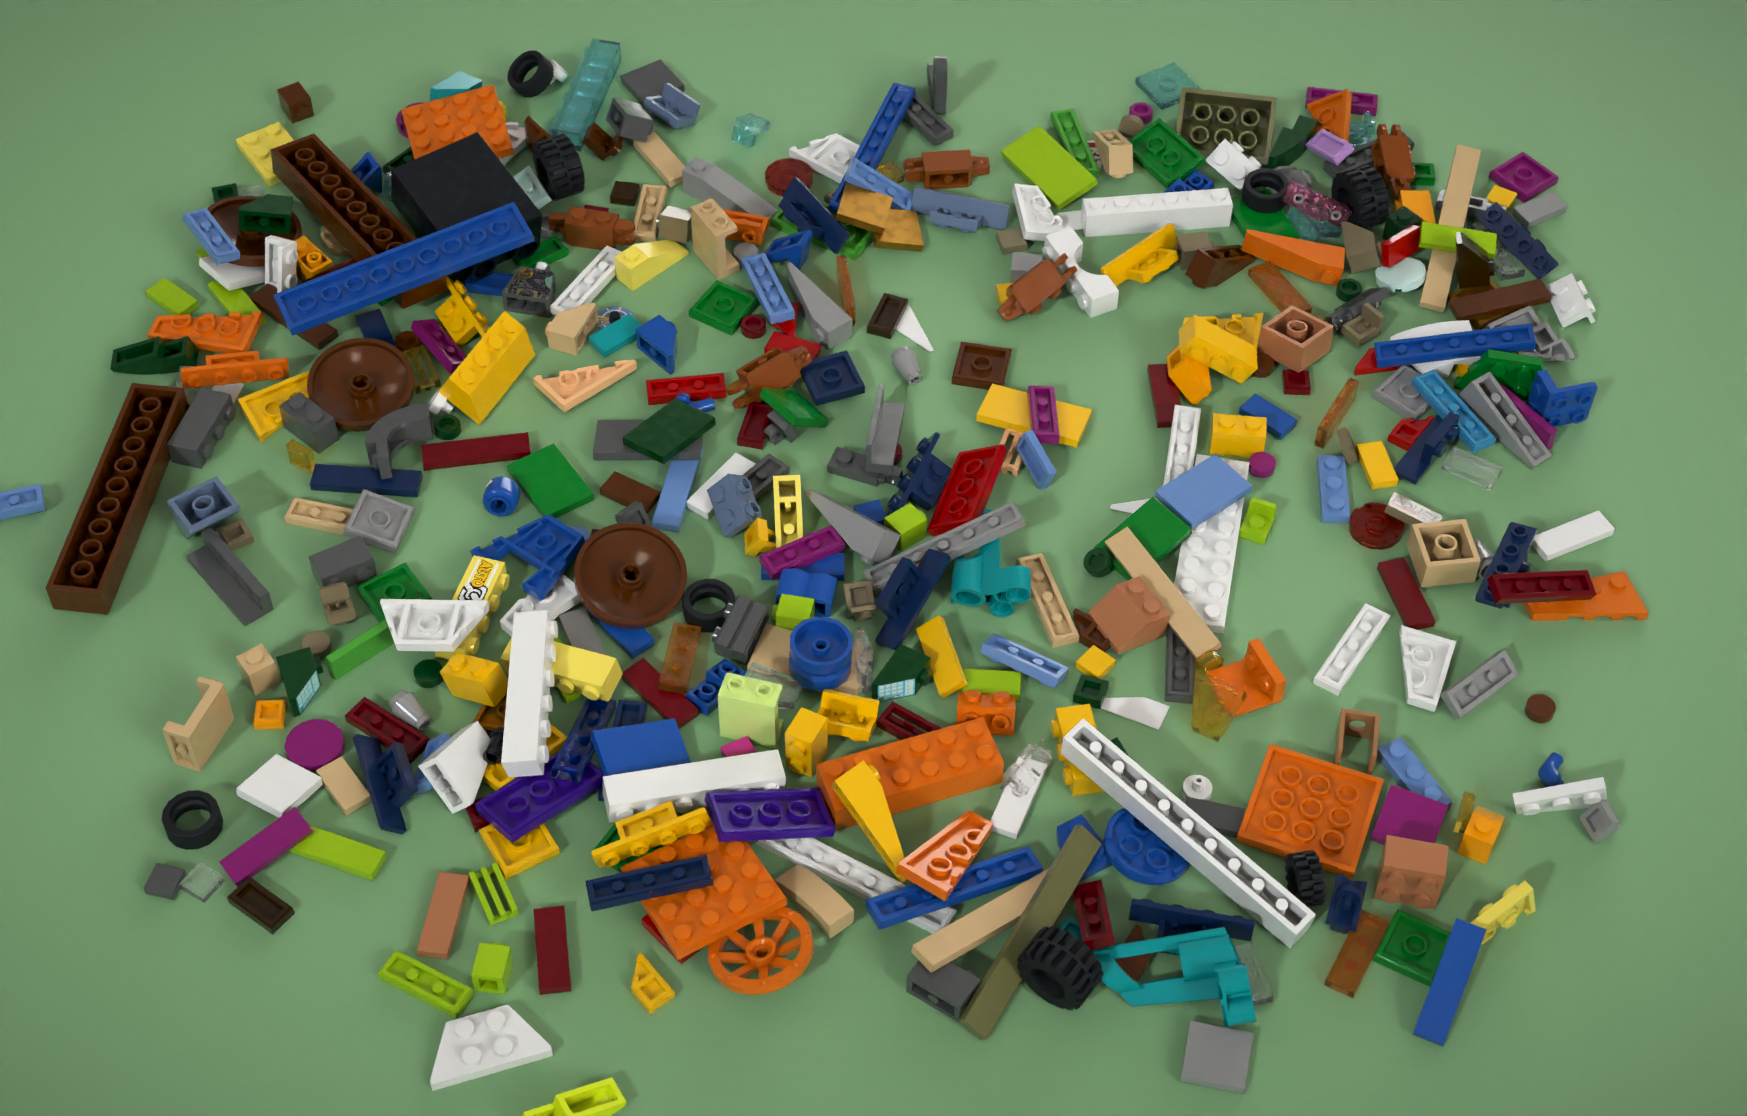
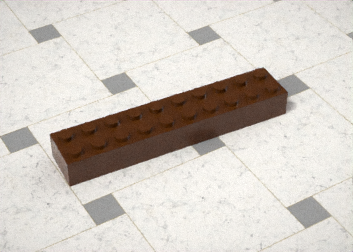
[271,133,447,309]
[46,383,189,615]

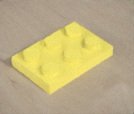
[235,122,294,187]

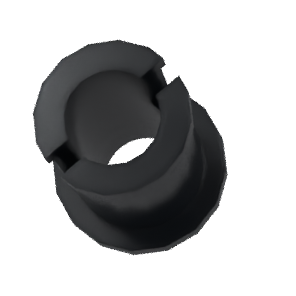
[483,727,504,765]

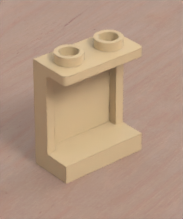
[691,198,740,280]
[162,676,235,772]

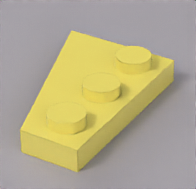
[1468,881,1536,945]

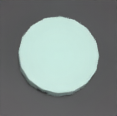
[1375,257,1426,292]

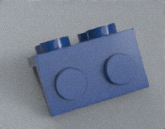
[1526,370,1598,428]

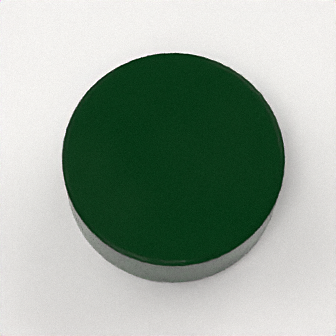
[1336,278,1362,302]
[434,415,461,440]
[1084,548,1113,577]
[414,659,443,688]

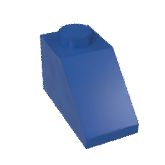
[636,315,677,375]

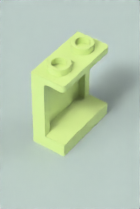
[718,673,784,749]

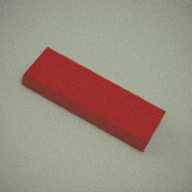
[646,373,727,405]

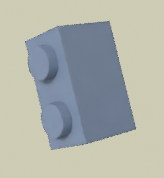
[167,476,241,539]

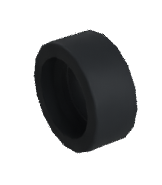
[507,51,554,98]
[1241,168,1290,213]
[682,579,735,633]
[161,790,223,850]

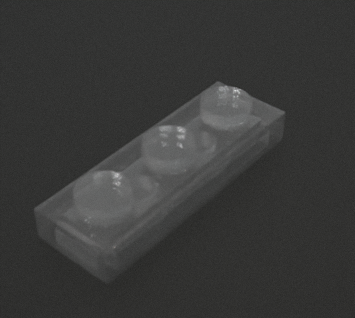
[1471,222,1525,281]

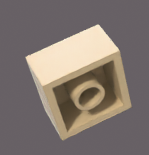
[1407,519,1481,587]

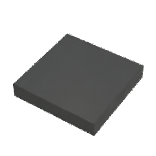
[620,59,685,108]

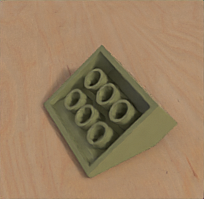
[1176,87,1277,167]

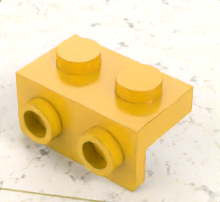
[817,689,879,742]

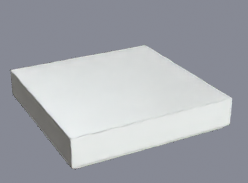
[199,256,265,291]
[236,754,323,818]

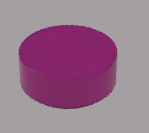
[1129,102,1153,124]
[1249,452,1276,478]

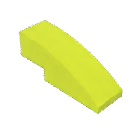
[522,1077,627,1116]

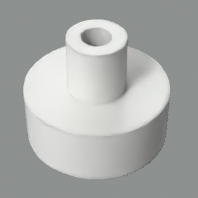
[550,59,569,84]
[428,387,454,415]
[1182,775,1212,801]

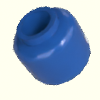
[482,476,521,517]

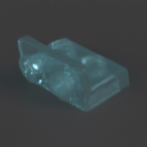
[1286,198,1342,242]

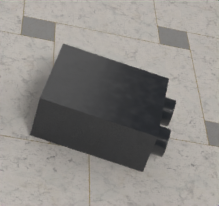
[391,132,542,282]

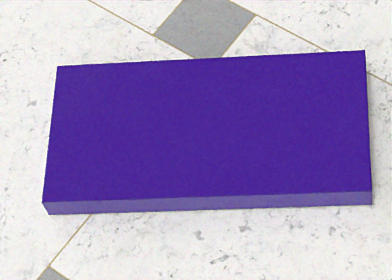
[475,744,604,843]
[704,788,836,842]

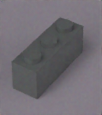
[167,388,236,469]

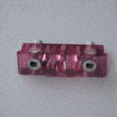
[1282,180,1352,228]

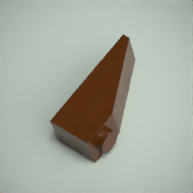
[1185,245,1257,289]

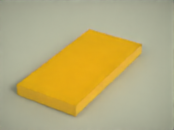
[976,384,1092,448]

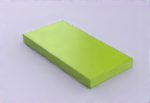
[1001,125,1098,210]

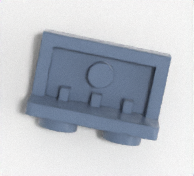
[643,83,700,129]
[707,473,763,538]

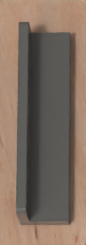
[865,385,904,474]
[186,526,274,626]

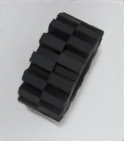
[1285,850,1326,907]

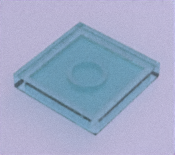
[1135,62,1201,110]

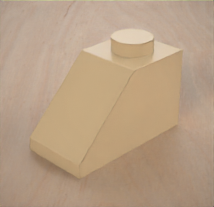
[545,302,598,356]

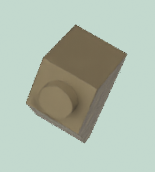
[1341,221,1382,274]

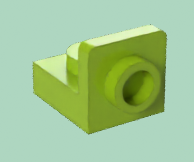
[1238,497,1277,545]

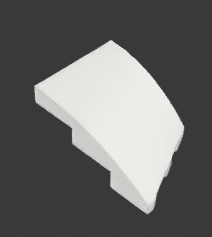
[1389,320,1481,379]

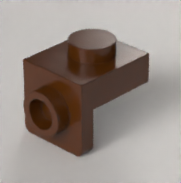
[582,122,623,160]

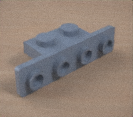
[911,187,1010,233]

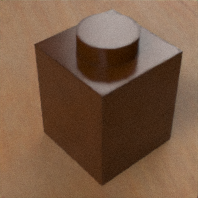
[277,82,314,124]

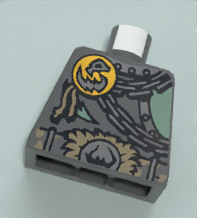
[502,262,556,318]

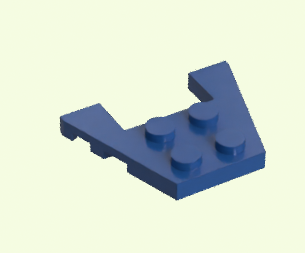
[470,514,585,602]

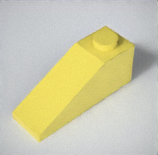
[614,239,689,291]
[773,475,803,548]

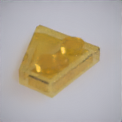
[1191,669,1247,742]

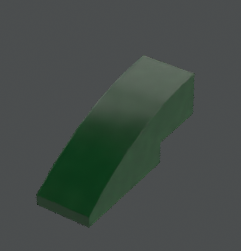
[1267,115,1318,169]
[110,336,199,375]

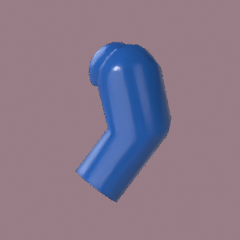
[675,393,715,413]
[1538,752,1565,787]

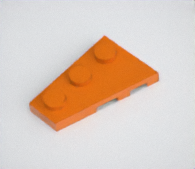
[1306,89,1352,142]

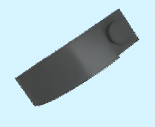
[365,403,433,479]

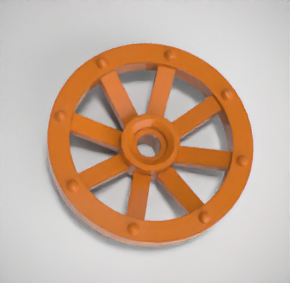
[708,907,814,995]

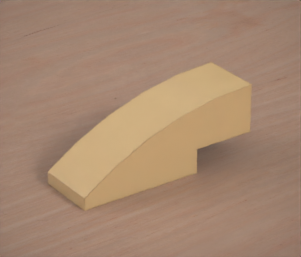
[774,864,854,939]

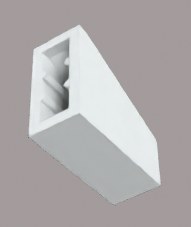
[418,721,491,814]

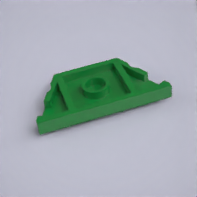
[1454,349,1545,401]

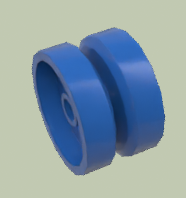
[789,617,853,691]

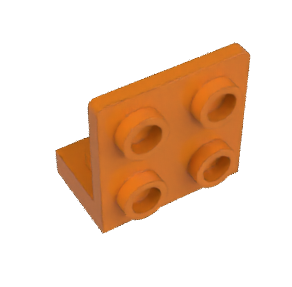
[1205,638,1286,718]

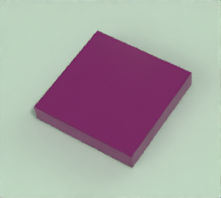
[1488,152,1559,203]
[1370,784,1448,845]

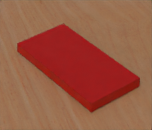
[927,444,1008,536]

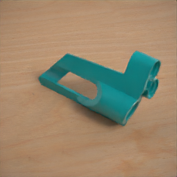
[950,509,1032,617]
[1091,927,1257,1027]

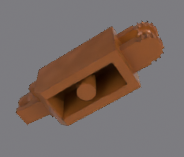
[1371,124,1416,202]
[903,149,990,189]
[548,206,636,250]
[997,253,1077,322]
[725,346,812,409]

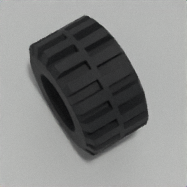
[533,133,585,201]
[1331,165,1390,229]
[1017,926,1103,1010]

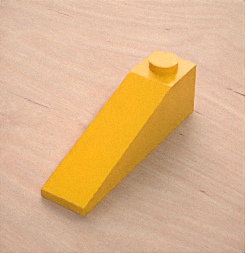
[830,760,907,883]

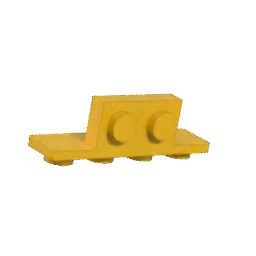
[1100,223,1179,286]
[434,276,490,347]
[591,801,712,868]

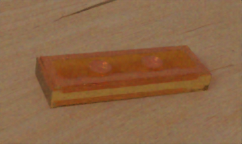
[836,255,855,326]
[1248,261,1312,314]
[1315,378,1359,449]
[658,622,702,694]
[1324,909,1390,998]

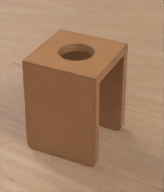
[1333,708,1380,775]

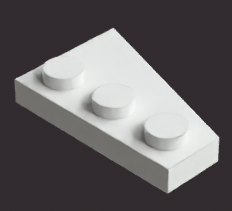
[1012,183,1064,241]
[500,574,581,637]
[1399,625,1456,712]
[1512,777,1607,815]

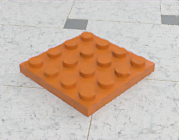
[401,85,514,159]
[1236,744,1384,879]
[620,823,787,960]

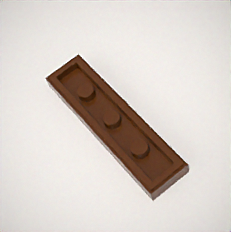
[1448,279,1552,321]
[249,283,338,350]

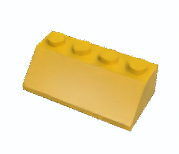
[438,311,535,425]

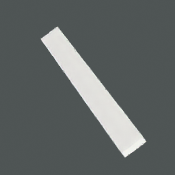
[755,838,957,934]

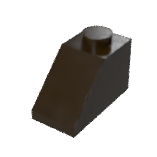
[1455,232,1494,289]

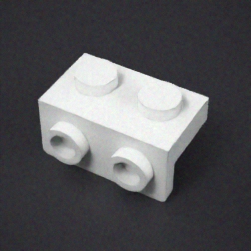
[1206,139,1262,193]
[265,235,298,293]
[1546,273,1596,328]

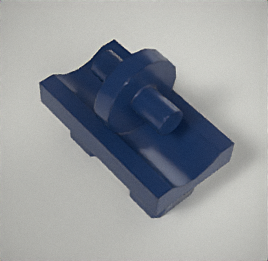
[1325,874,1368,934]

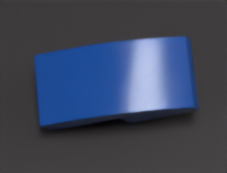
[1163,170,1214,193]
[686,658,747,716]

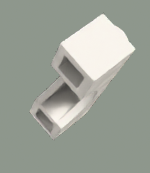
[1042,227,1119,318]

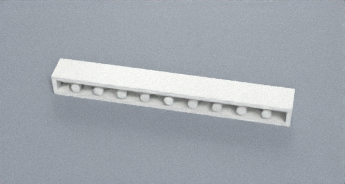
[1060,718,1316,949]

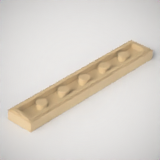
[1105,527,1222,662]
[911,868,1049,973]

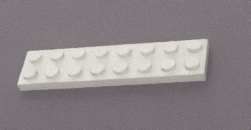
[1174,454,1250,634]

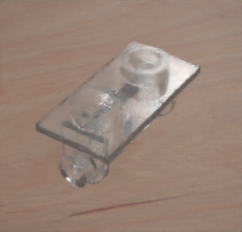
[1000,738,1053,797]

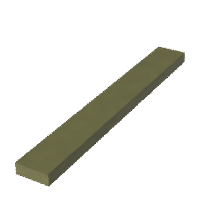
[958,824,1101,1040]

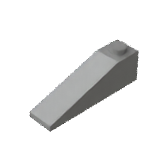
[682,157,778,220]
[787,262,852,350]
[1458,372,1552,469]
[805,489,901,566]

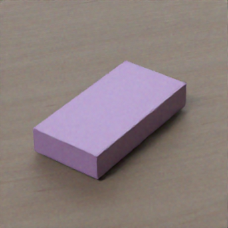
[1305,129,1355,165]

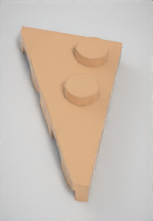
[533,359,637,413]

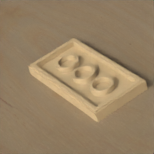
[747,623,873,696]

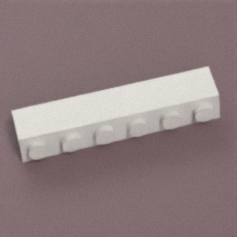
[1081,188,1233,237]
[501,610,558,778]
[603,749,786,823]

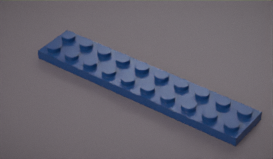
[273,202,534,336]

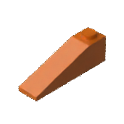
[1241,229,1345,286]

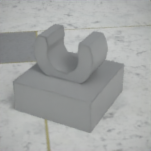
[1579,800,1621,842]

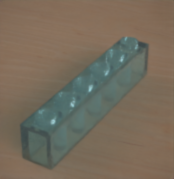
[549,39,621,151]

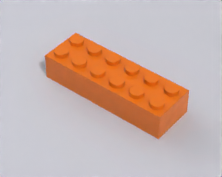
[816,717,1004,831]

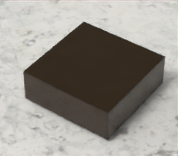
[610,181,640,206]

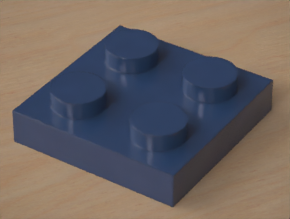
[799,350,865,406]

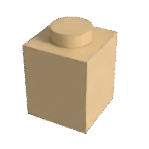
[236,643,281,696]

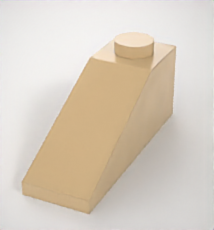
[1093,129,1133,178]

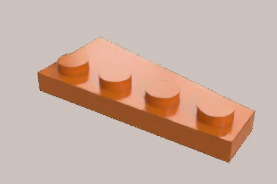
[147,311,264,354]
[1522,571,1649,621]
[896,810,993,902]

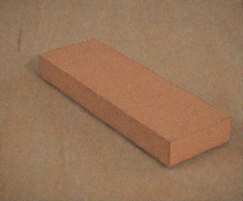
[417,872,470,960]

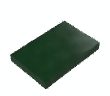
[623,399,716,464]

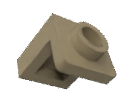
[1341,302,1384,347]
[842,580,878,622]
[319,581,357,626]

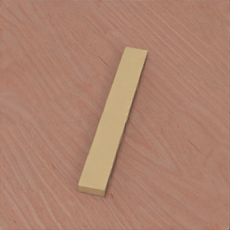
[1418,144,1481,313]

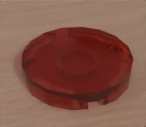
[765,158,813,196]
[1349,502,1404,550]

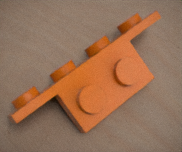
[180,350,289,389]

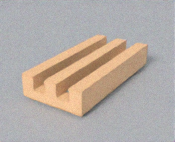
[999,429,1024,477]

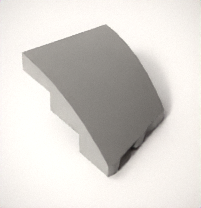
[1485,305,1576,361]

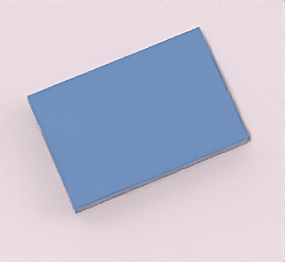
[1155,454,1252,529]

